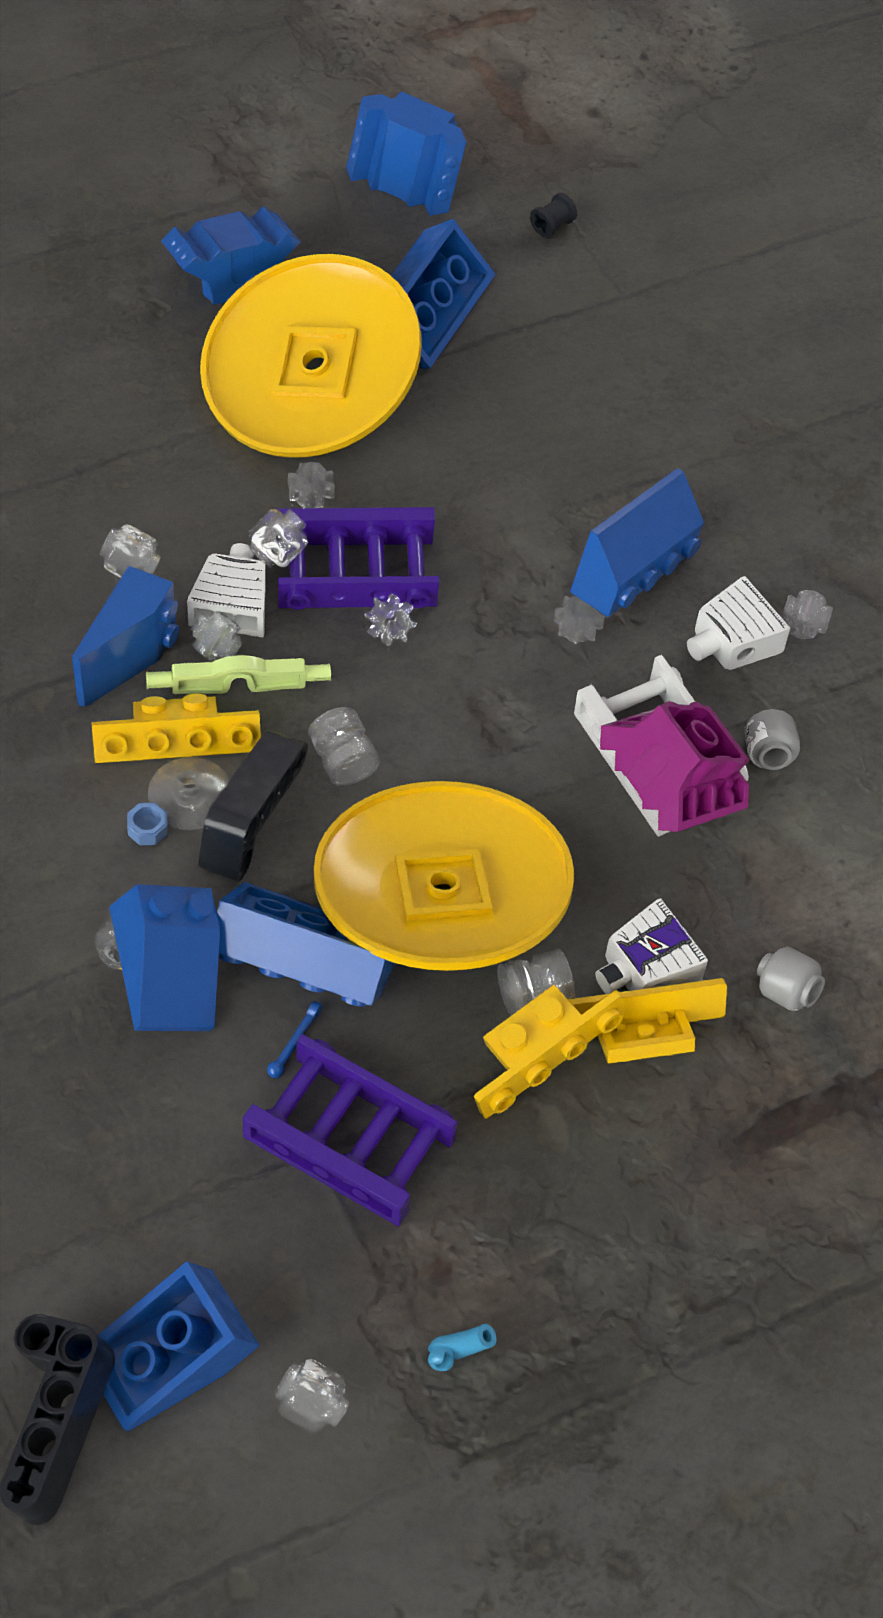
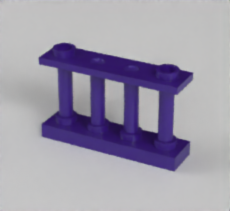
[277,507,439,610]
[243,1034,458,1227]

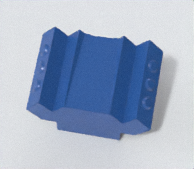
[346,91,466,216]
[161,206,301,305]

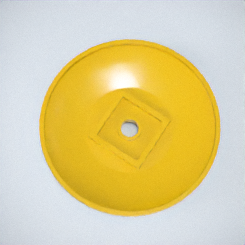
[200,254,422,457]
[314,781,574,971]

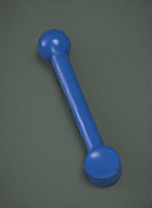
[267,1001,323,1079]

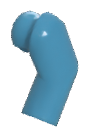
[428,1324,496,1371]

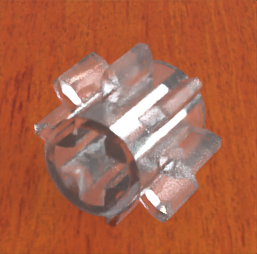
[288,462,335,508]
[781,590,833,639]
[364,593,417,646]
[554,596,605,644]
[191,611,242,661]

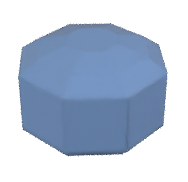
[127,803,168,845]

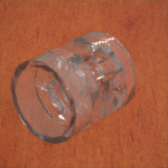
[308,707,380,786]
[497,948,575,1016]

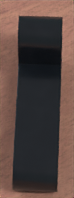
[198,729,308,882]
[0,1314,115,1525]

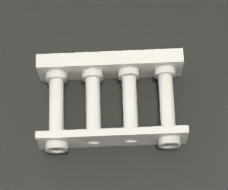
[574,655,749,837]

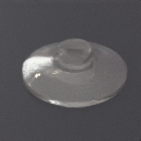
[148,757,230,830]

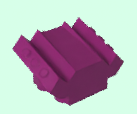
[600,701,749,832]

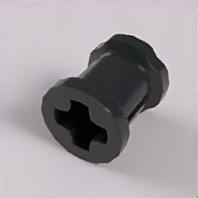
[530,192,577,238]

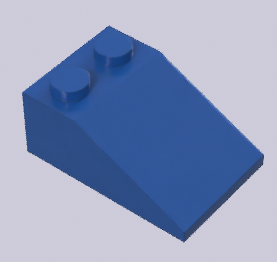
[72,566,179,707]
[109,884,220,1031]
[81,1261,260,1431]

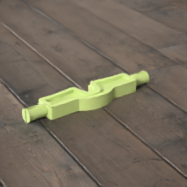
[146,655,331,694]

